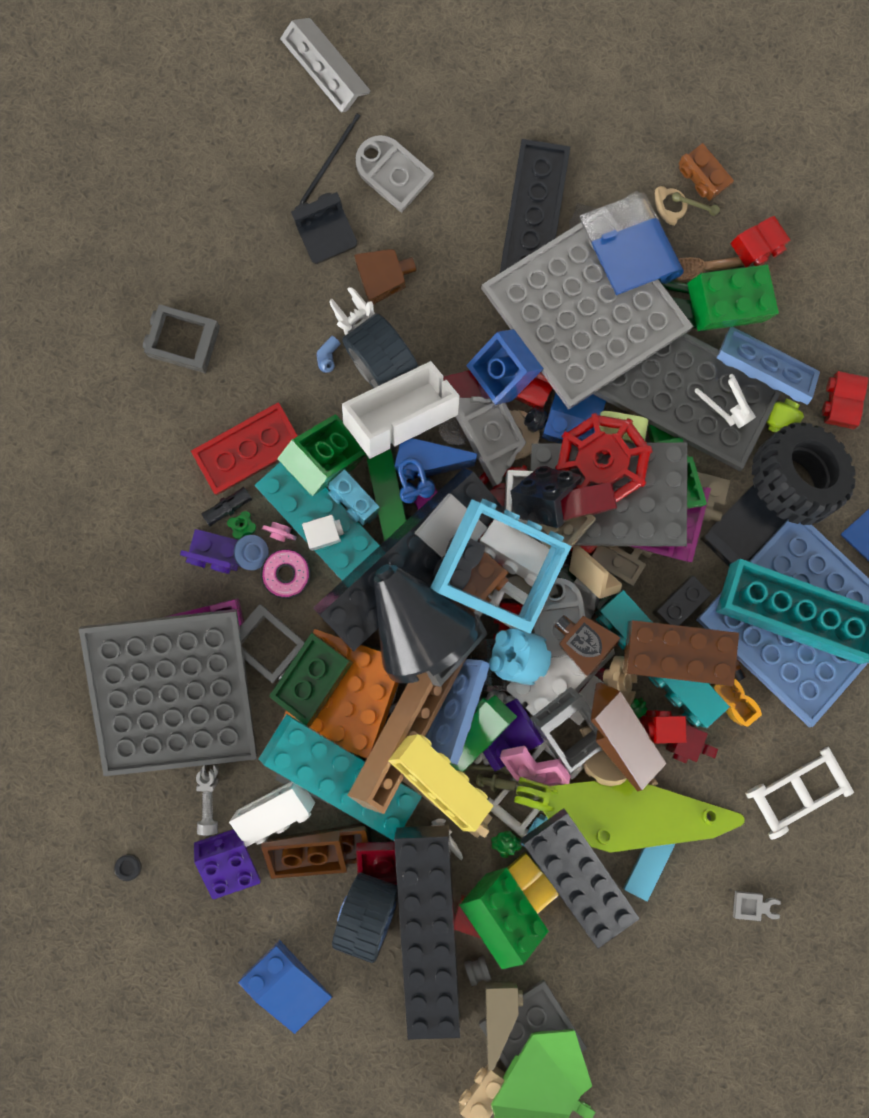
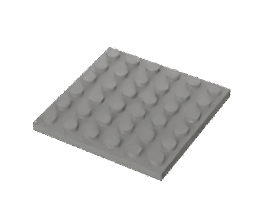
[481,208,693,410]

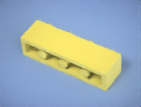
[388,734,493,831]

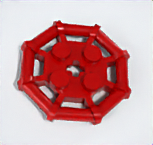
[555,413,653,503]

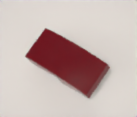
[561,482,617,521]

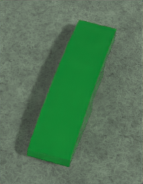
[647,423,707,509]
[366,449,406,541]

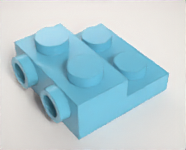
[329,469,379,525]

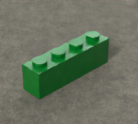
[450,695,517,773]

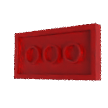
[191,402,298,496]

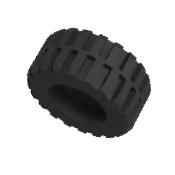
[752,422,856,525]

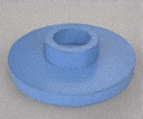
[234,535,269,570]

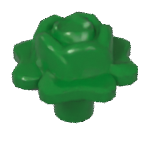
[491,831,522,858]

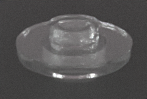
[439,417,468,446]

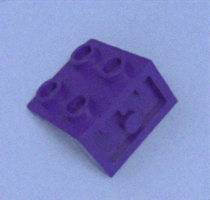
[180,529,239,574]
[483,698,544,772]
[194,829,261,899]

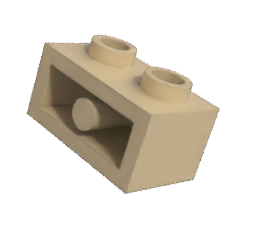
[459,1064,505,1118]

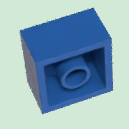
[466,329,544,405]

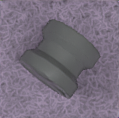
[464,955,492,987]

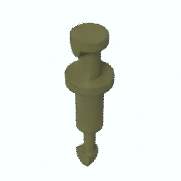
[476,774,522,792]

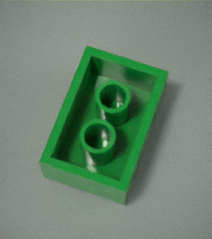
[687,265,779,331]
[277,414,367,496]
[459,867,549,969]

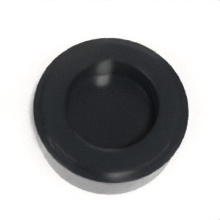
[114,854,142,881]

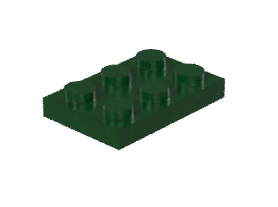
[269,633,353,727]

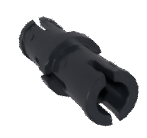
[201,487,252,527]

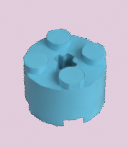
[489,629,551,685]

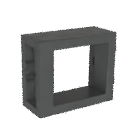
[143,304,220,373]
[240,604,305,683]
[530,687,603,773]

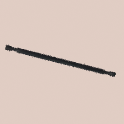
[299,113,360,205]

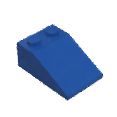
[542,392,606,443]
[395,438,477,481]
[238,940,332,1034]

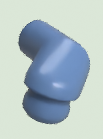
[317,336,341,373]

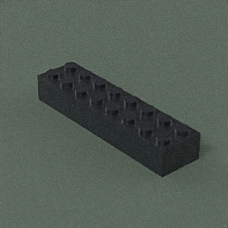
[313,468,505,651]
[394,825,461,1040]

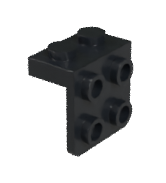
[291,192,357,264]
[510,466,582,528]

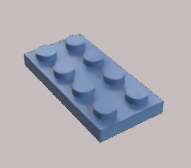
[717,327,820,405]
[425,659,490,765]

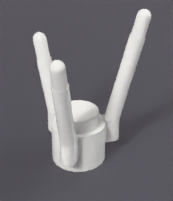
[695,374,756,428]

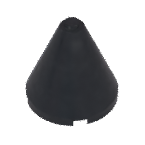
[374,564,480,683]

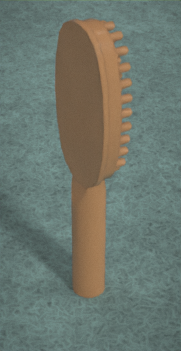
[673,257,744,283]

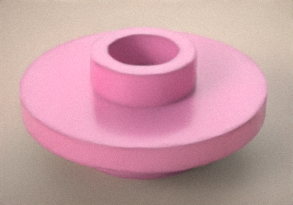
[262,522,297,542]

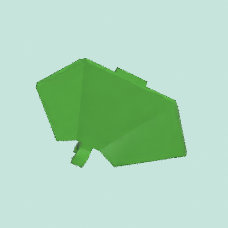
[491,1029,596,1118]

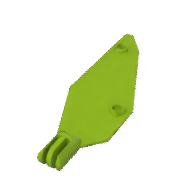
[514,777,745,853]

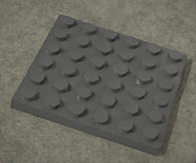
[79,609,258,776]

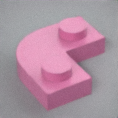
[500,746,571,786]

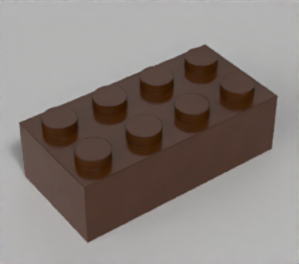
[623,620,739,686]

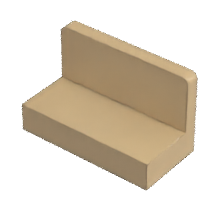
[569,546,622,599]

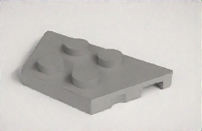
[455,396,526,487]

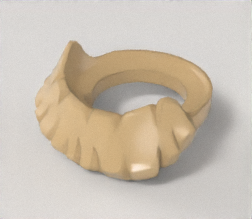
[655,186,687,226]

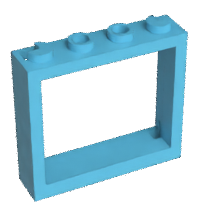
[430,498,572,634]

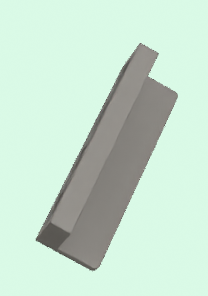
[280,18,370,113]

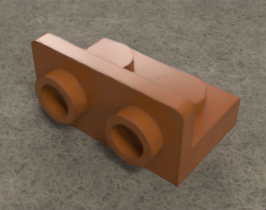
[679,143,734,202]
[463,552,509,612]

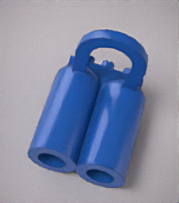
[398,458,435,503]

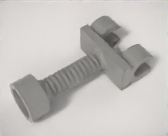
[196,764,219,835]

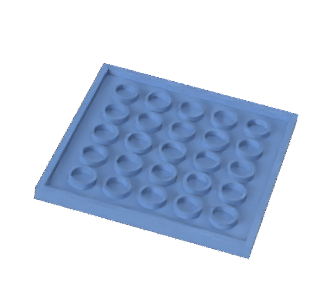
[696,519,869,727]

